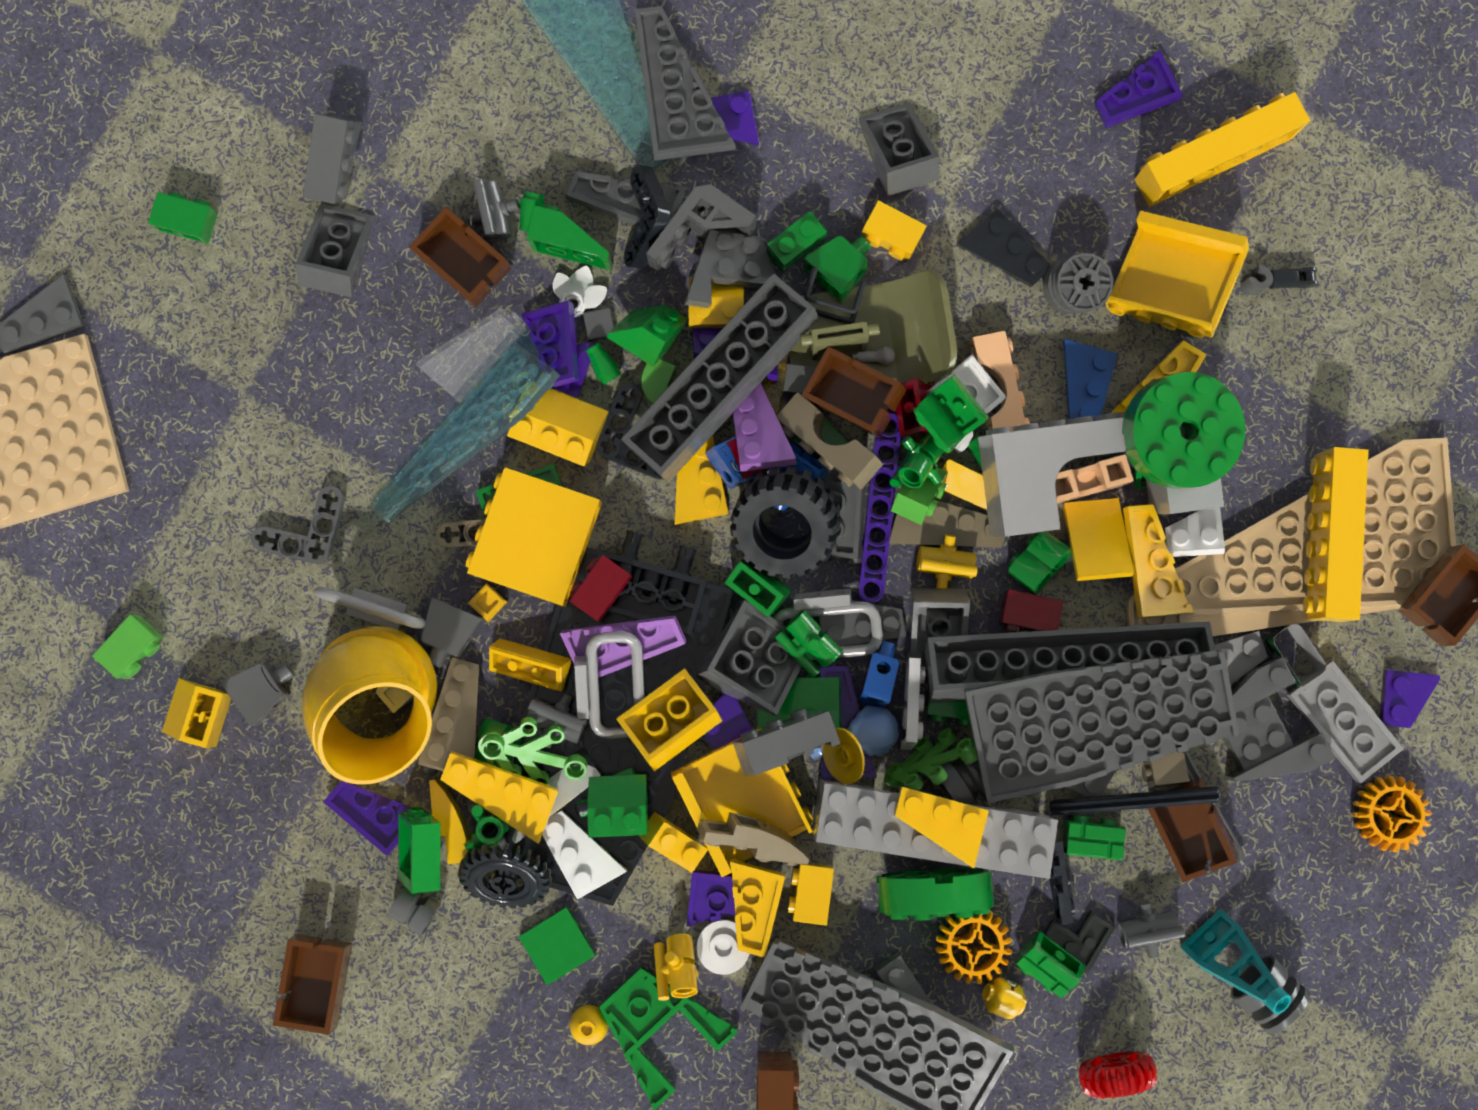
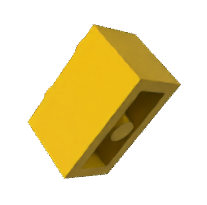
[861,200,927,261]
[639,812,708,873]
[788,863,834,926]

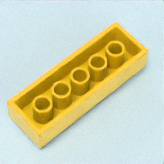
[1134,92,1310,207]
[1303,447,1368,622]

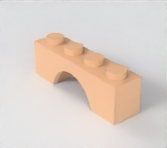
[969,331,1030,432]

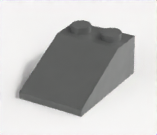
[859,103,939,196]
[296,203,374,297]
[909,588,970,677]

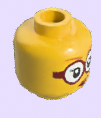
[982,977,1027,1019]

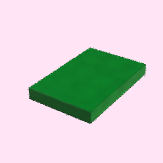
[757,678,841,729]

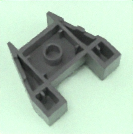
[1222,657,1336,782]

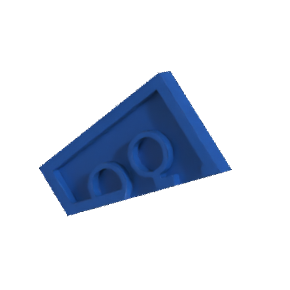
[1063,339,1117,421]

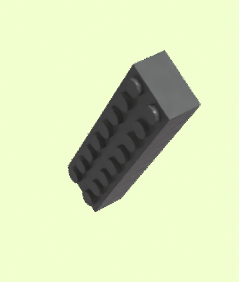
[622,274,819,483]

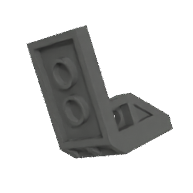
[646,184,756,273]

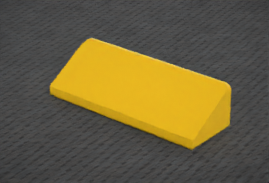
[942,459,987,511]
[489,639,571,692]

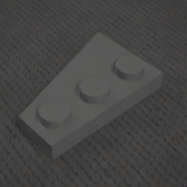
[0,274,84,355]

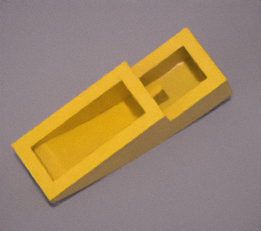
[429,778,472,864]

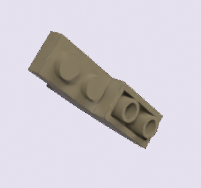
[697,812,809,866]

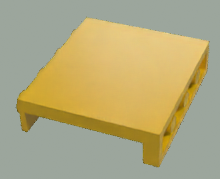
[1105,211,1249,338]
[466,467,602,607]
[671,727,814,877]

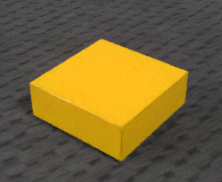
[468,583,507,622]

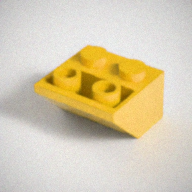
[162,678,231,748]

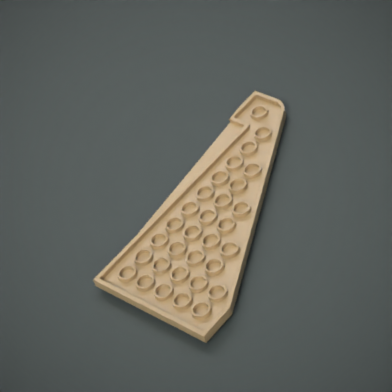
[1126,438,1456,636]

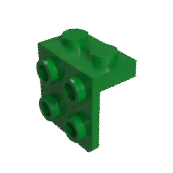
[913,374,989,453]

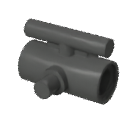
[466,179,520,242]
[526,694,587,749]
[1117,901,1185,958]

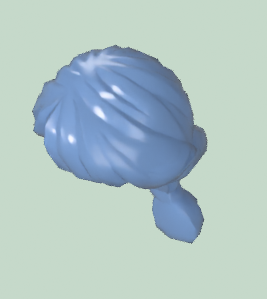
[810,705,899,759]

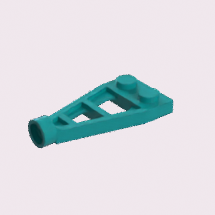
[1180,909,1291,1014]

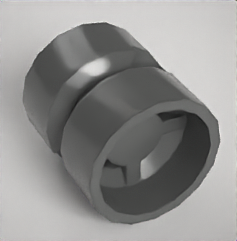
[388,887,441,936]

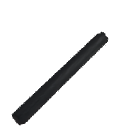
[1050,786,1221,815]

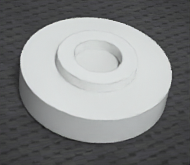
[697,919,749,975]

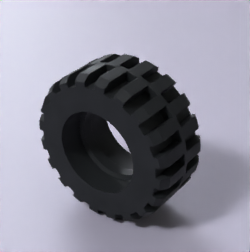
[730,466,841,578]

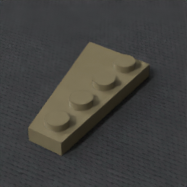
[889,500,1005,549]
[418,657,479,771]

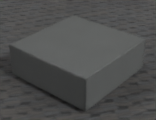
[583,308,614,341]
[783,364,814,395]

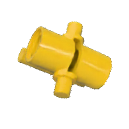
[916,534,977,588]
[654,933,699,1001]

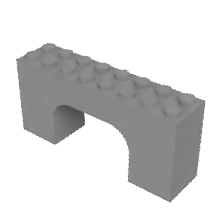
[978,412,1224,537]
[811,778,1058,879]

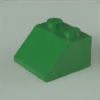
[607,304,687,366]
[587,774,649,838]

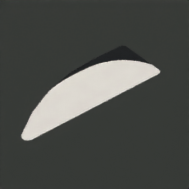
[512,748,600,843]

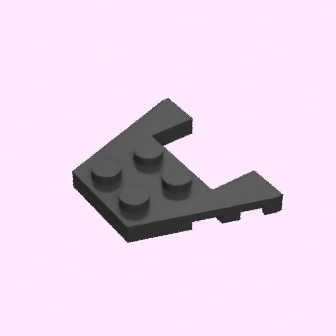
[684,230,777,308]

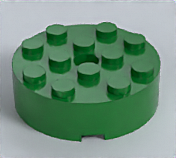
[1122,372,1245,489]
[876,868,994,921]

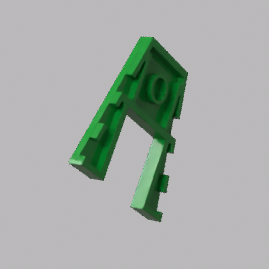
[599,966,738,1110]

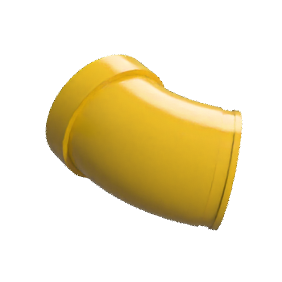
[302,626,437,784]

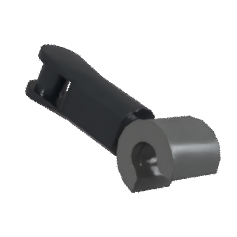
[1240,265,1319,296]

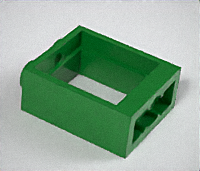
[398,807,440,894]

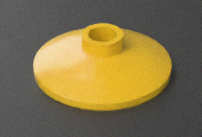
[822,728,865,784]

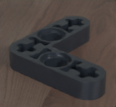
[624,164,670,269]
[596,384,664,480]

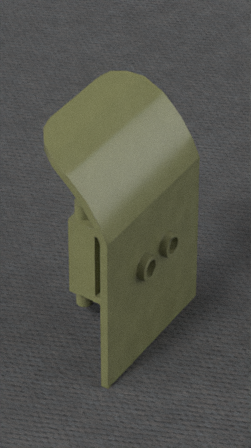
[788,270,957,404]

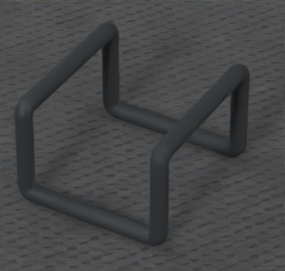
[804,267,866,324]

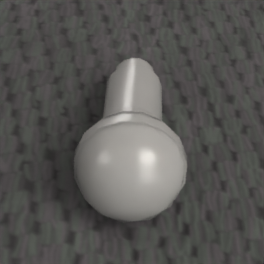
[853,346,895,365]

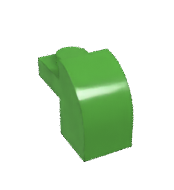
[642,360,676,405]

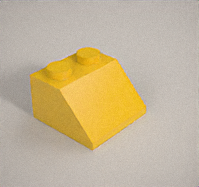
[689,277,744,332]

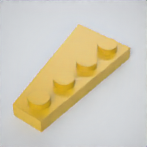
[1110,340,1207,418]

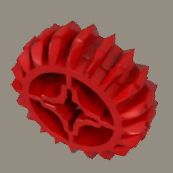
[1078,1050,1157,1099]

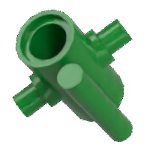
[890,433,944,488]
[774,610,843,678]
[463,805,510,853]

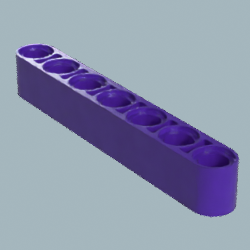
[857,413,901,603]

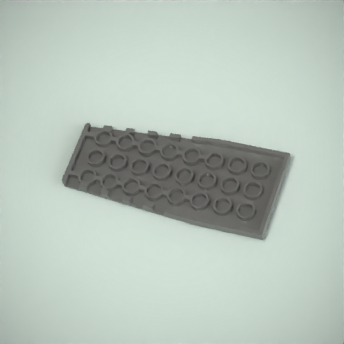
[964,650,1239,803]
[740,938,1014,1110]

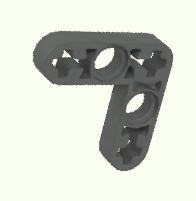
[251,486,345,564]

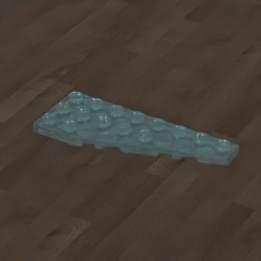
[521,0,668,170]
[370,342,560,523]

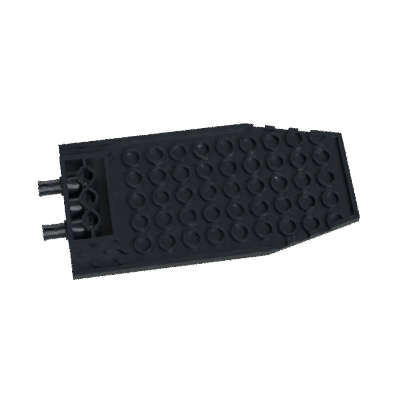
[507,530,734,906]

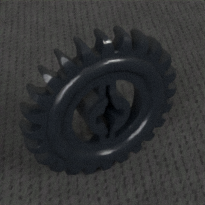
[458,842,552,909]

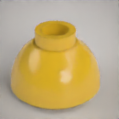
[569,1005,609,1045]

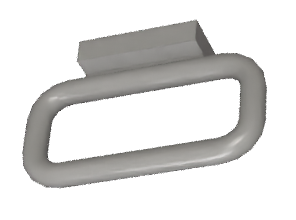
[314,586,425,630]
[773,588,883,660]
[574,631,645,739]

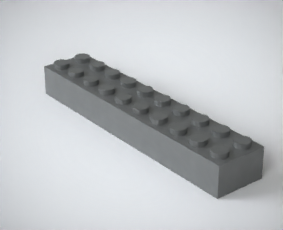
[925,621,1215,703]

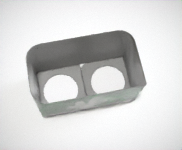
[1263,624,1326,686]

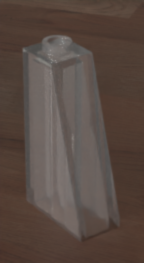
[415,308,525,404]

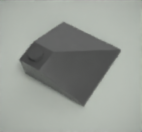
[696,600,802,716]

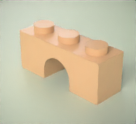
[1055,454,1134,504]

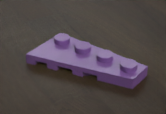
[733,383,797,471]
[560,615,687,678]

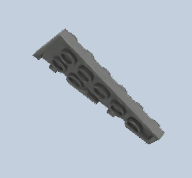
[635,6,736,161]

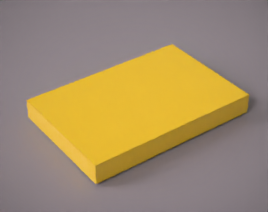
[1063,498,1134,581]

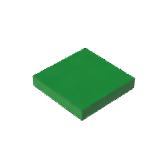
[518,906,596,985]

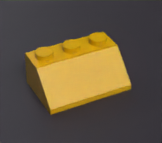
[507,381,609,466]
[616,668,722,771]

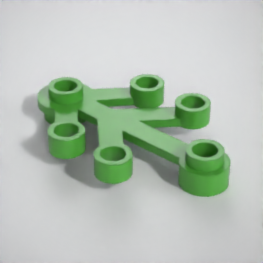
[478,717,587,785]
[884,728,977,791]

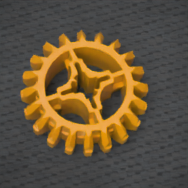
[1352,775,1432,852]
[935,910,1012,984]

